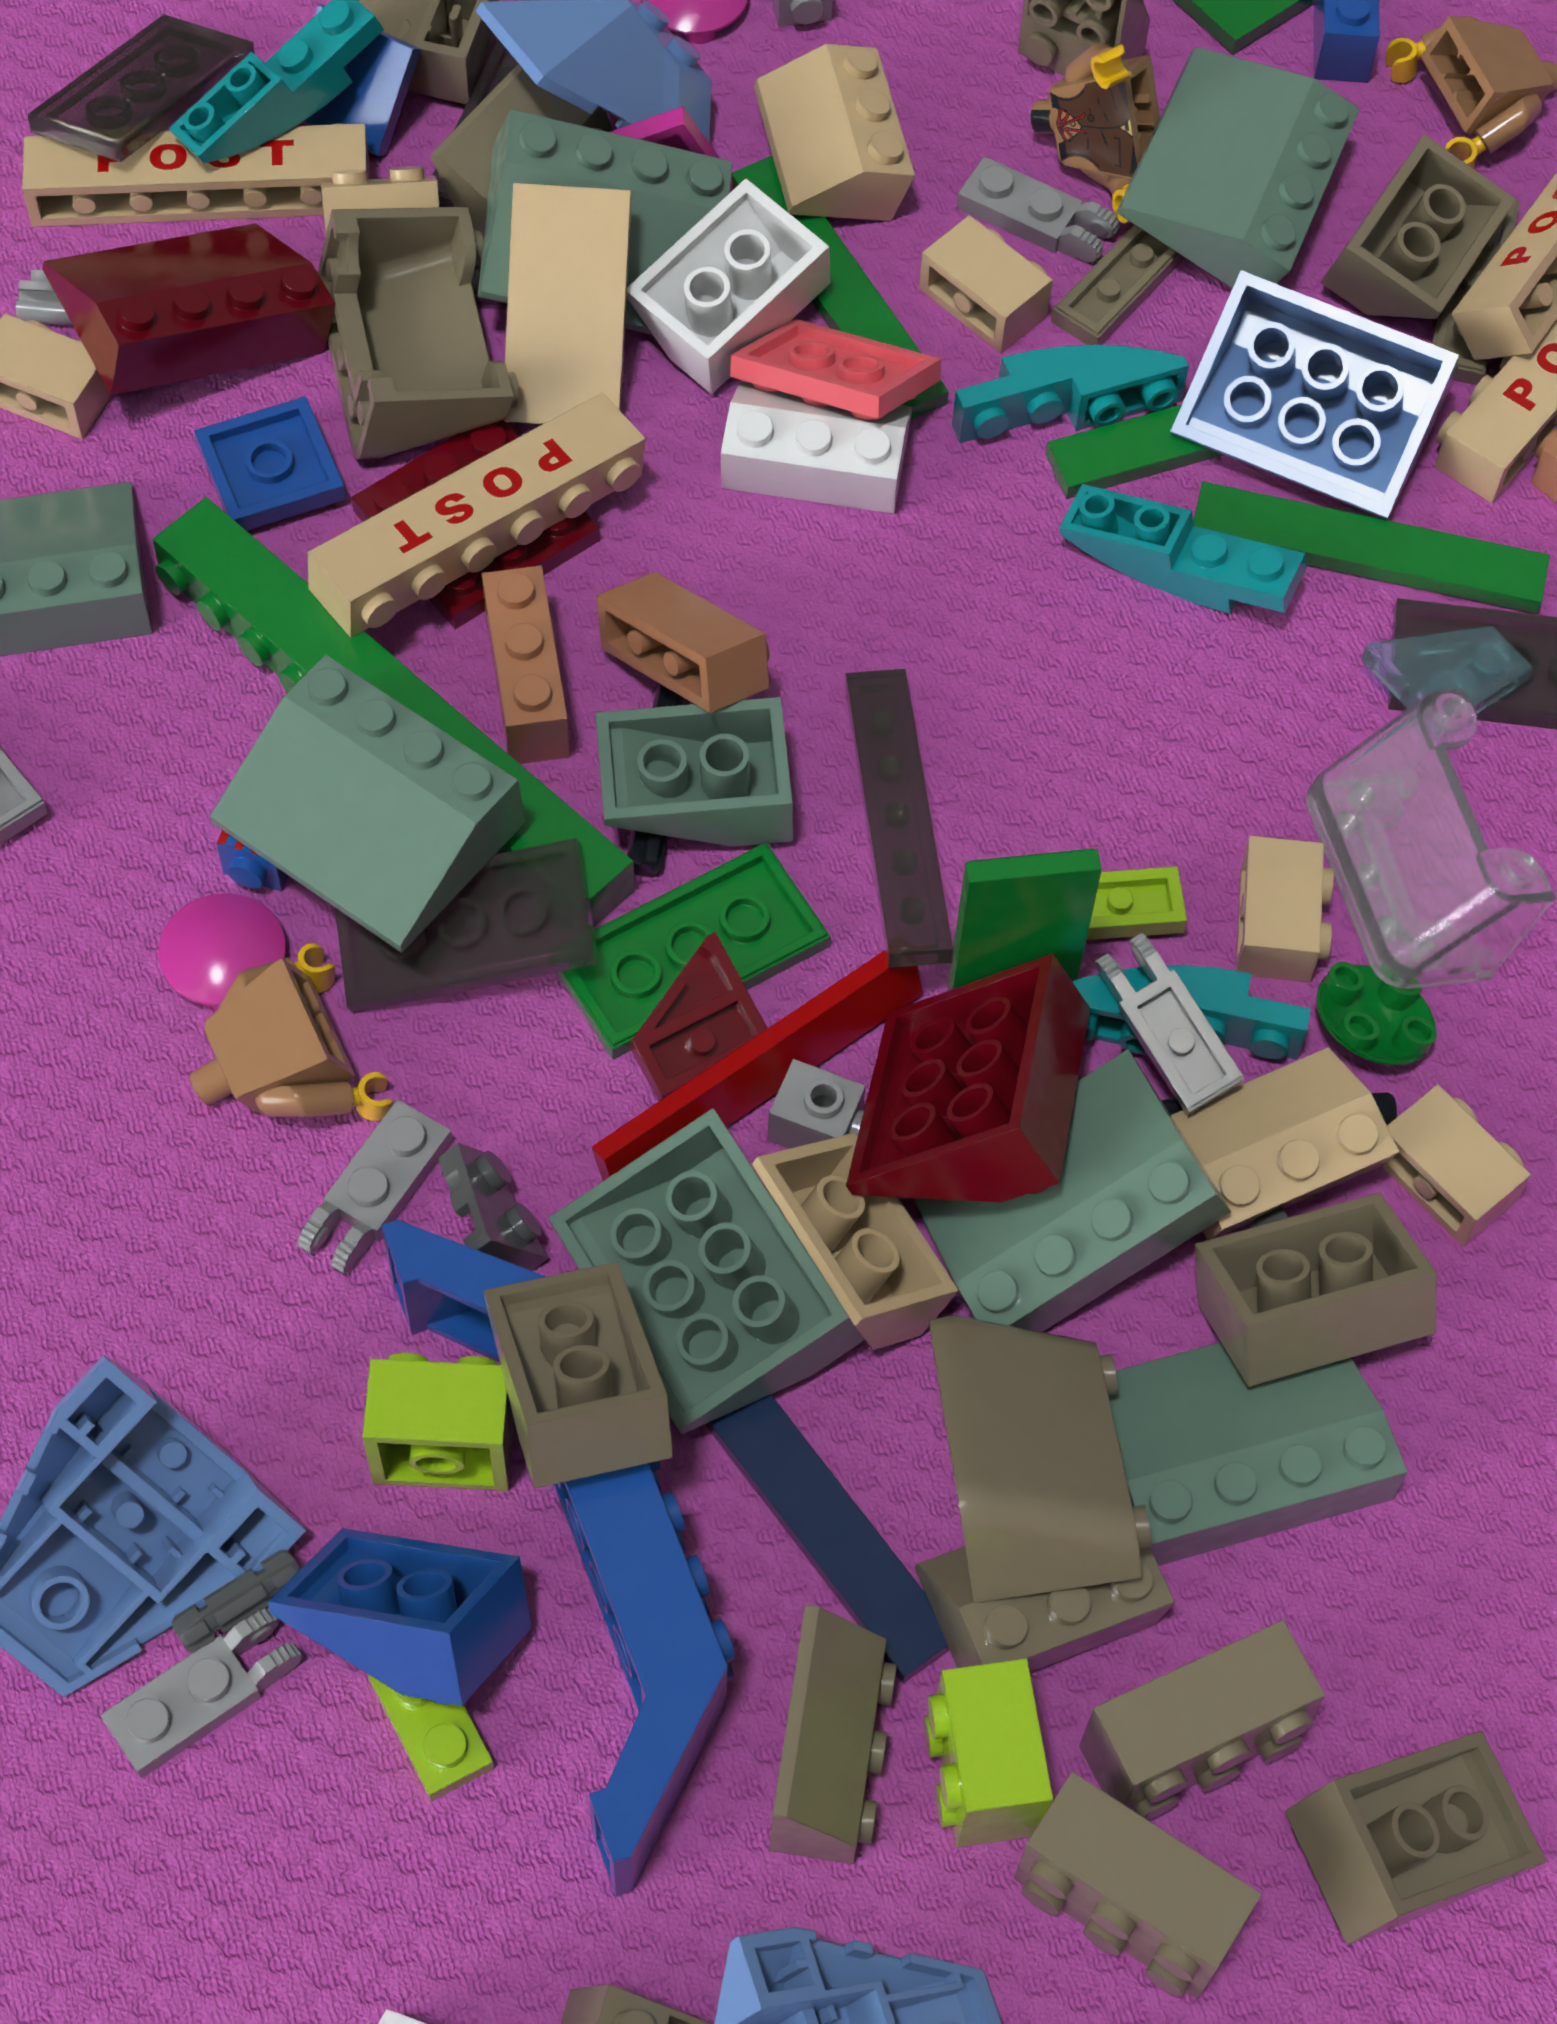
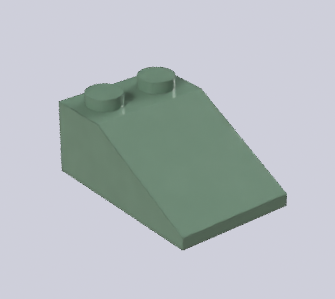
[595,697,793,847]

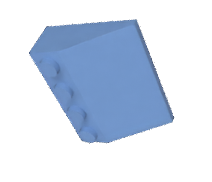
[1170,270,1459,520]

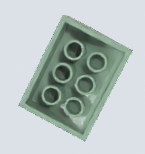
[1116,47,1360,288]
[478,109,732,335]
[0,481,152,656]
[210,655,526,953]
[913,1049,1231,1332]
[548,1108,865,1434]
[1108,1342,1408,1566]

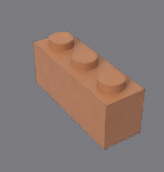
[482,565,569,764]
[596,572,770,713]

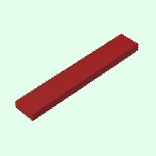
[591,940,923,1181]

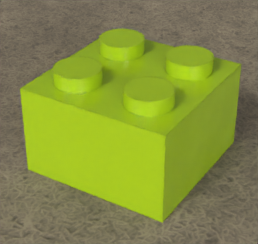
[362,1352,514,1491]
[923,1658,1053,1848]

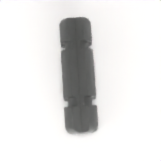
[171,1549,300,1653]

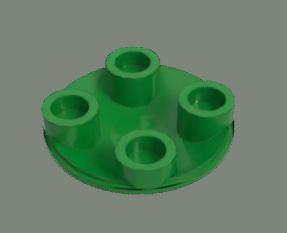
[1316,962,1437,1065]

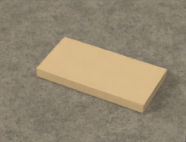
[504,183,632,424]

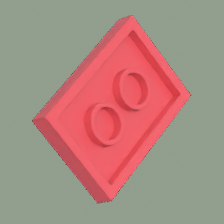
[730,319,941,420]

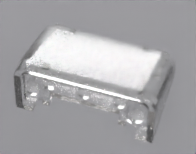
[1305,688,1556,989]

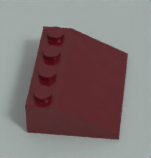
[42,223,336,395]
[846,953,1090,1203]

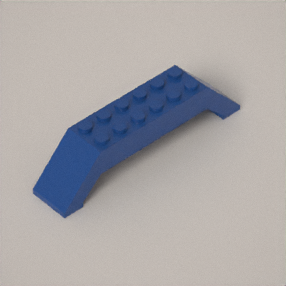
[381,1220,735,1897]

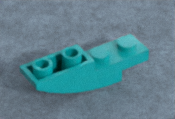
[169,0,385,163]
[952,345,1189,443]
[1059,484,1307,614]
[1072,965,1311,1059]

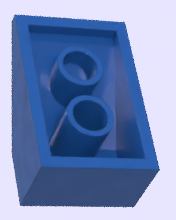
[268,1528,532,1706]

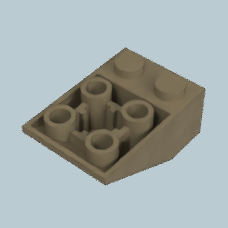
[358,0,499,105]
[1018,0,1150,76]

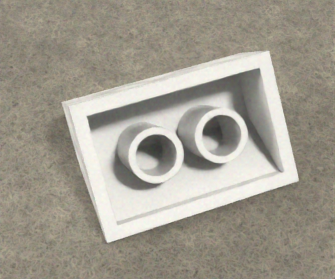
[627,179,831,394]
[720,381,912,514]

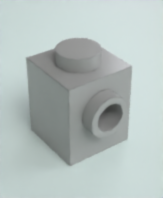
[767,1059,866,1149]

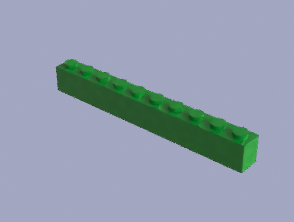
[152,497,634,937]

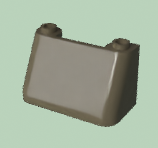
[318,207,519,460]
[929,1315,1152,1603]

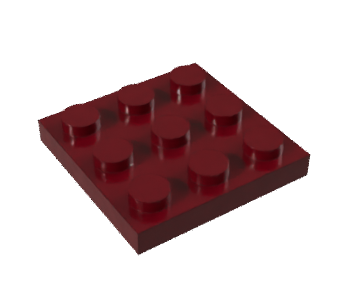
[351,420,600,629]

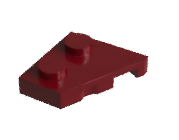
[628,932,768,1101]

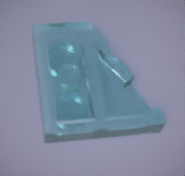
[1361,626,1533,740]

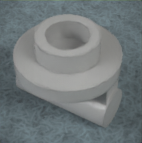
[16,270,73,326]

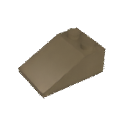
[484,1262,673,1489]
[1284,1731,1547,1945]

